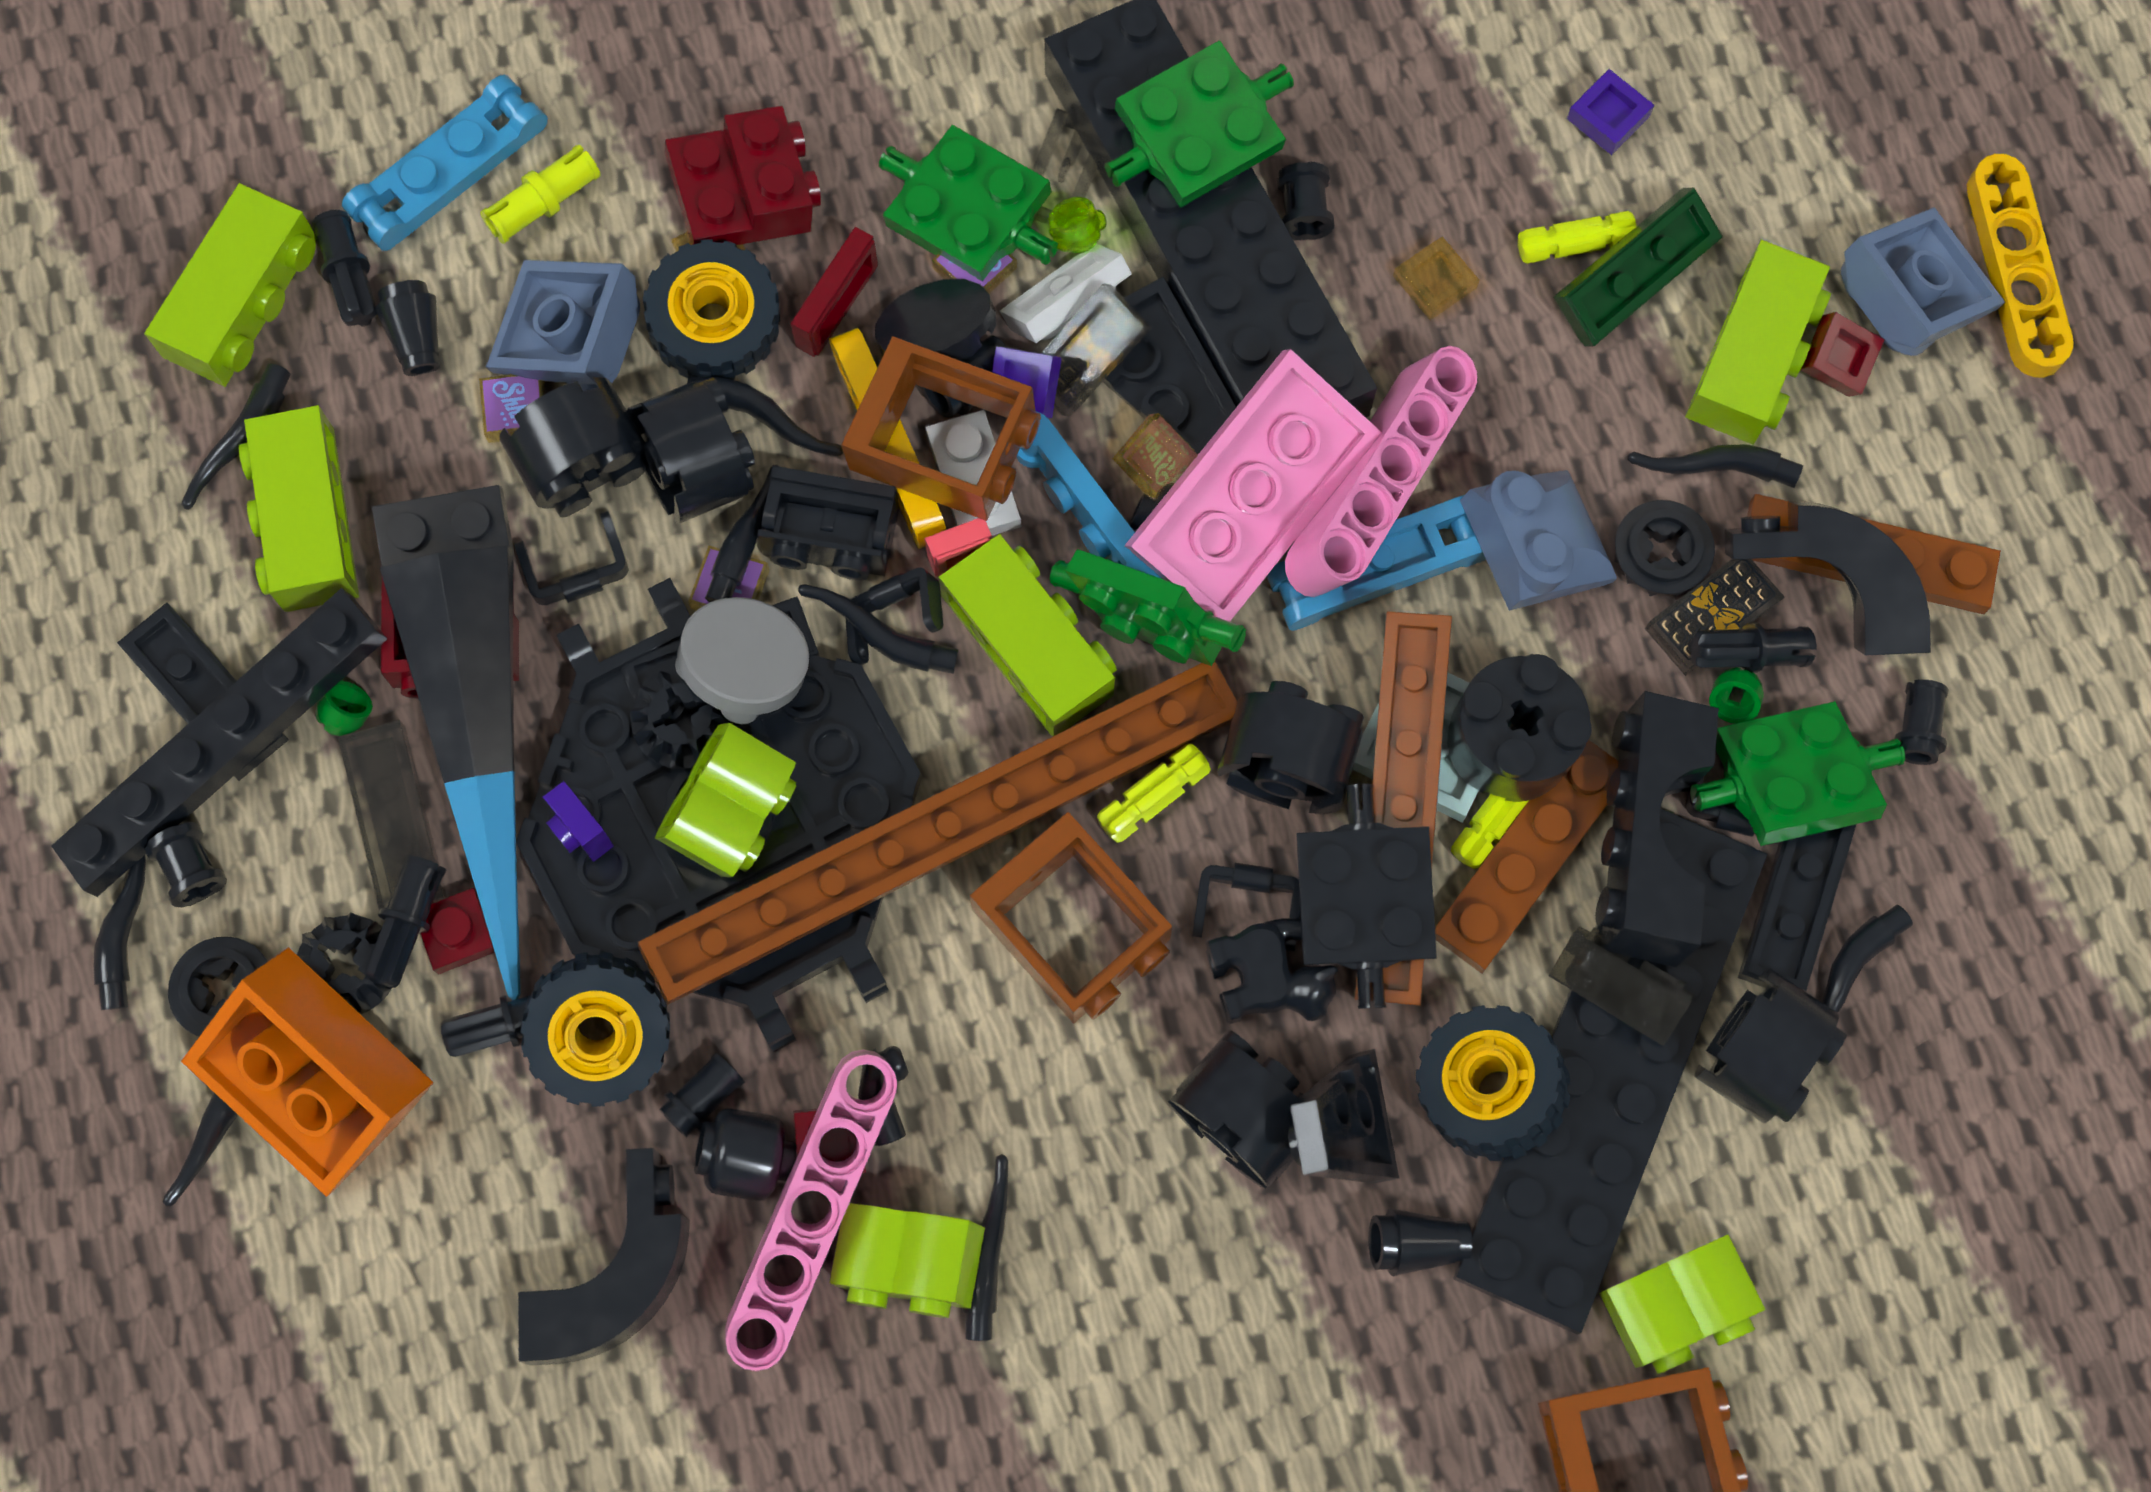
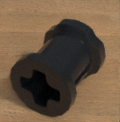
[1277,162,1335,241]
[144,822,227,908]

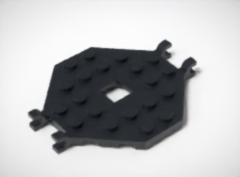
[516,578,922,1053]

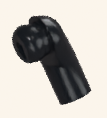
[858,1046,909,1146]

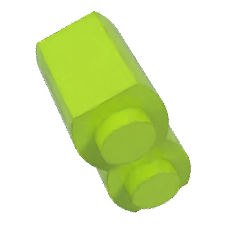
[655,723,796,877]
[829,1203,985,1318]
[1599,1234,1766,1374]

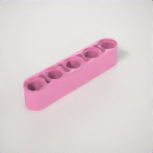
[1285,346,1477,597]
[725,1049,897,1371]

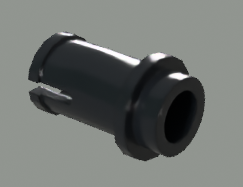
[1894,679,1949,765]
[659,1053,745,1138]

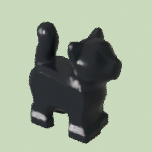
[1206,918,1338,1024]

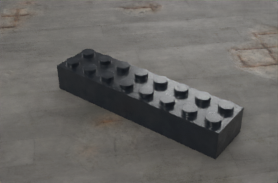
[1044,0,1377,417]

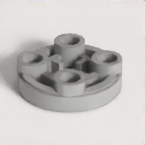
[675,597,809,724]

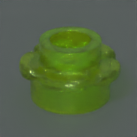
[1049,197,1107,253]

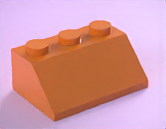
[181,947,434,1197]

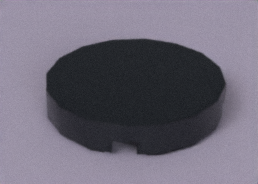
[875,279,996,361]

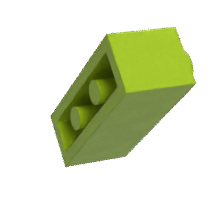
[144,183,317,387]
[1685,239,1831,445]
[239,405,359,612]
[939,534,1117,737]

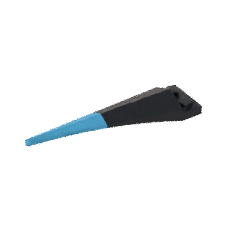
[372,485,521,1000]

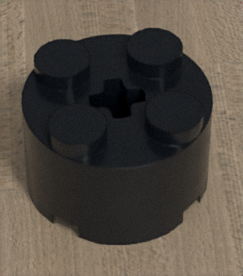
[499,377,646,518]
[627,377,755,524]
[1447,654,1592,802]
[1217,681,1364,814]
[1694,968,1847,1123]
[1168,1030,1304,1189]

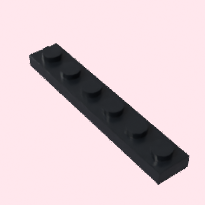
[51,588,387,897]

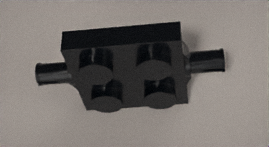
[1296,784,1437,1009]

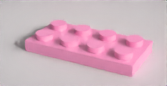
[1125,349,1382,622]

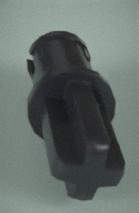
[312,210,377,327]
[1688,623,1817,673]
[365,855,446,988]
[441,995,528,1057]

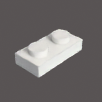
[1000,243,1132,343]
[925,410,1021,536]

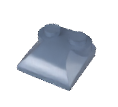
[1841,207,2005,356]
[486,260,640,391]
[1460,470,1617,611]

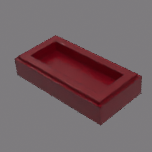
[791,226,878,357]

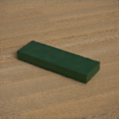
[1553,187,1723,346]

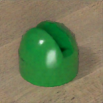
[1709,667,1764,724]
[315,681,373,737]

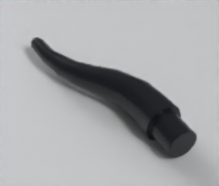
[181,363,291,510]
[687,375,843,456]
[1628,444,1803,488]
[705,465,780,602]
[798,584,959,674]
[93,855,146,1010]
[1822,905,1913,1013]
[163,1093,238,1207]
[962,1154,1008,1341]

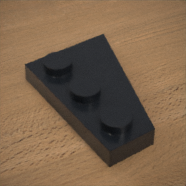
[1057,277,1236,462]
[1288,1049,1399,1183]

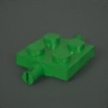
[1105,40,1294,208]
[879,124,1058,281]
[1050,549,1246,666]
[1690,701,1905,846]

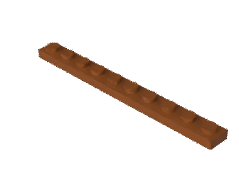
[638,661,1238,1005]

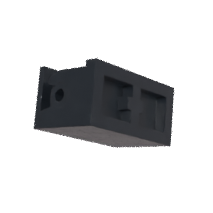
[757,466,899,580]

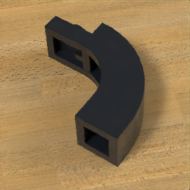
[1724,501,1931,656]
[518,1148,690,1366]

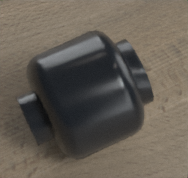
[694,1108,796,1201]

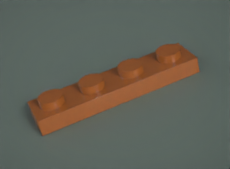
[1747,493,2001,615]
[1435,740,1618,974]

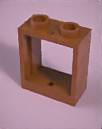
[841,336,1041,521]
[969,812,1172,1024]
[1538,1367,1748,1492]

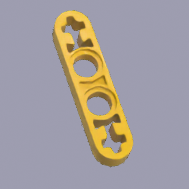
[1967,154,2074,378]
[829,328,947,549]

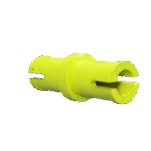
[480,144,601,244]

